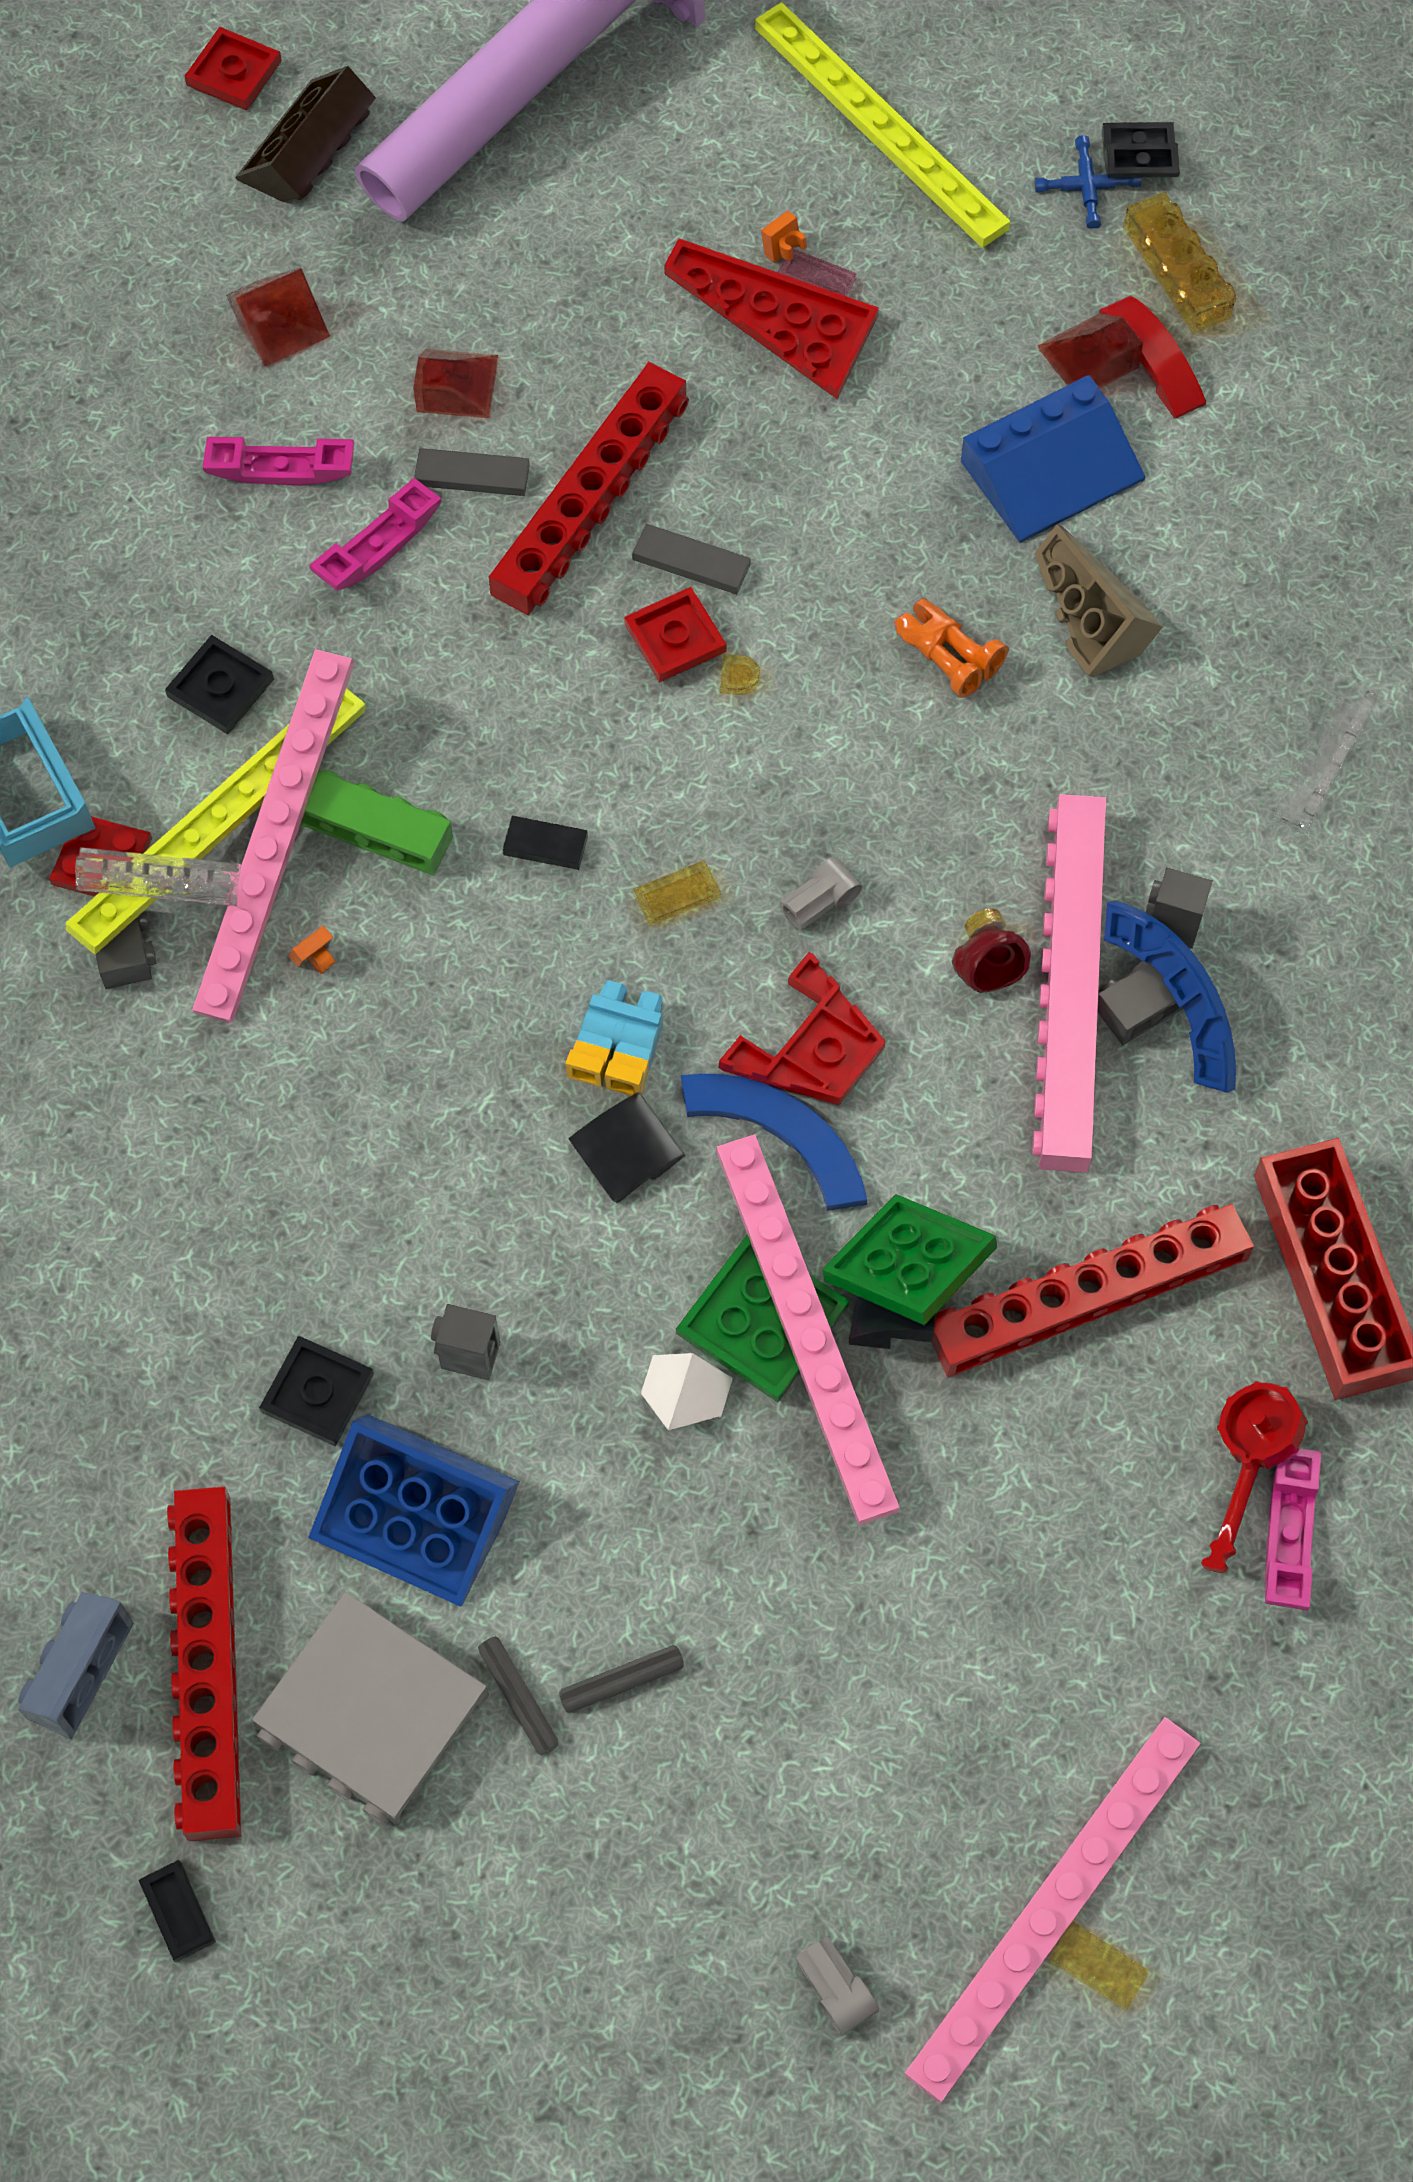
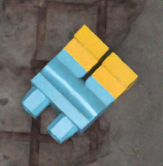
[565,980,663,1096]

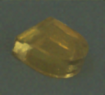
[720,654,760,695]

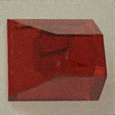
[226,268,330,366]
[1038,314,1143,389]
[413,349,498,418]

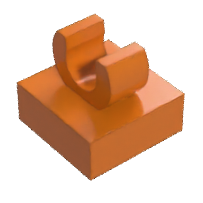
[761,210,807,263]
[288,925,336,974]

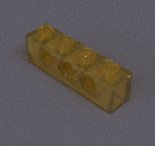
[1123,191,1236,334]

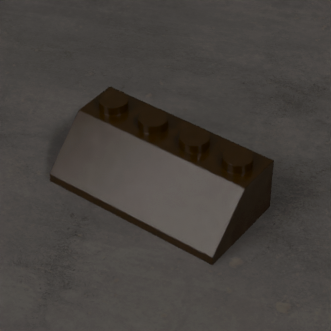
[235,66,376,202]

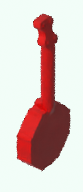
[1201,1381,1308,1574]

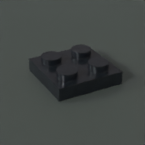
[165,635,274,734]
[259,1335,374,1447]

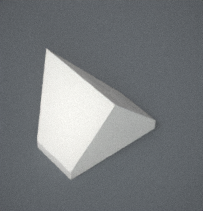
[641,1353,733,1430]

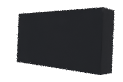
[503,816,588,870]
[138,1860,216,1963]

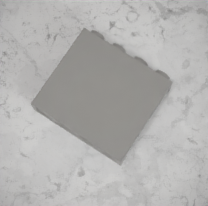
[252,1591,489,1826]

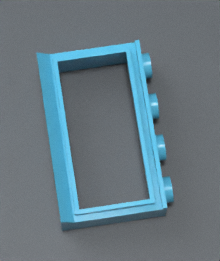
[0,696,95,868]

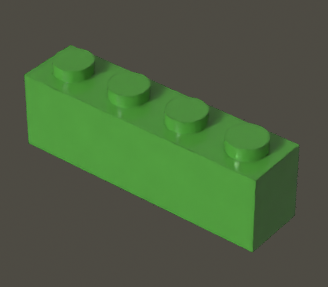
[300,770,453,876]

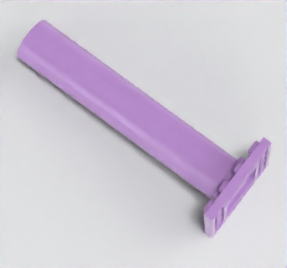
[355,0,706,222]

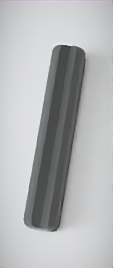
[478,1636,558,1756]
[559,1645,684,1713]

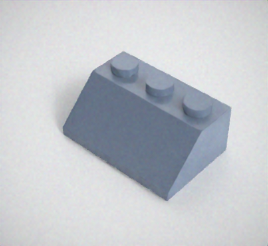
[18,1592,134,1740]

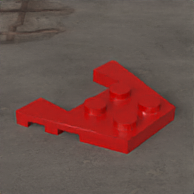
[718,952,886,1106]

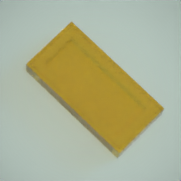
[633,860,721,927]
[1049,1921,1150,2011]

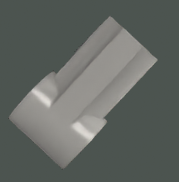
[780,857,863,930]
[796,1936,879,2036]

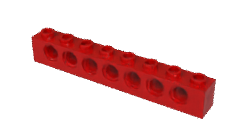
[488,361,689,616]
[932,1204,1254,1378]
[167,1486,242,1841]

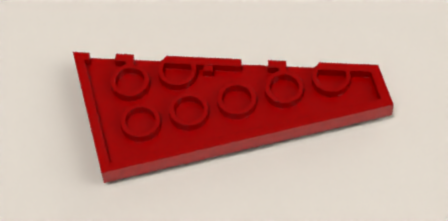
[664,238,879,400]

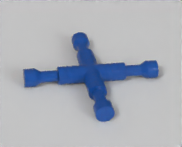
[1034,135,1142,229]

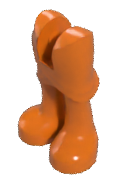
[894,598,1009,698]

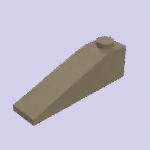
[1035,524,1163,677]

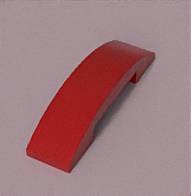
[1099,295,1206,419]

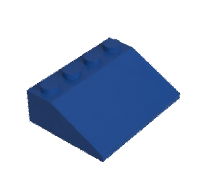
[961,375,1145,543]
[308,1414,520,1607]

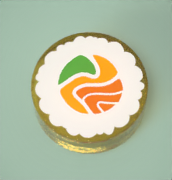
[964,908,1006,939]

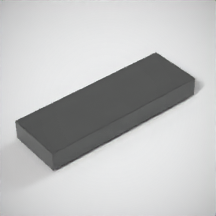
[414,448,530,496]
[632,523,751,595]

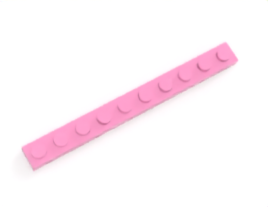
[192,649,354,1024]
[716,1134,900,1526]
[904,1717,1201,2104]

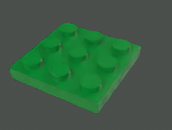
[822,1194,997,1325]
[676,1234,850,1402]

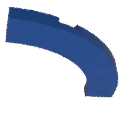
[1104,900,1236,1093]
[681,1073,867,1211]

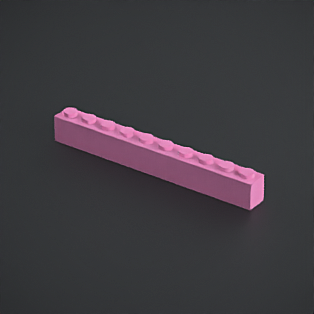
[1032,794,1106,1173]

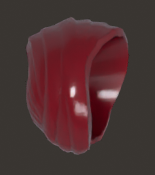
[951,928,1031,993]

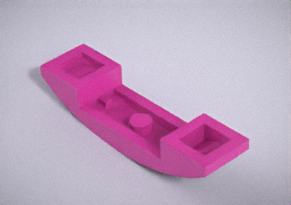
[203,437,355,486]
[309,478,441,591]
[1265,1448,1321,1611]

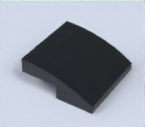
[1102,122,1180,178]
[568,1092,686,1203]
[849,1296,938,1349]

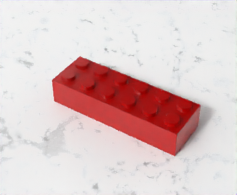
[1254,1138,1413,1401]

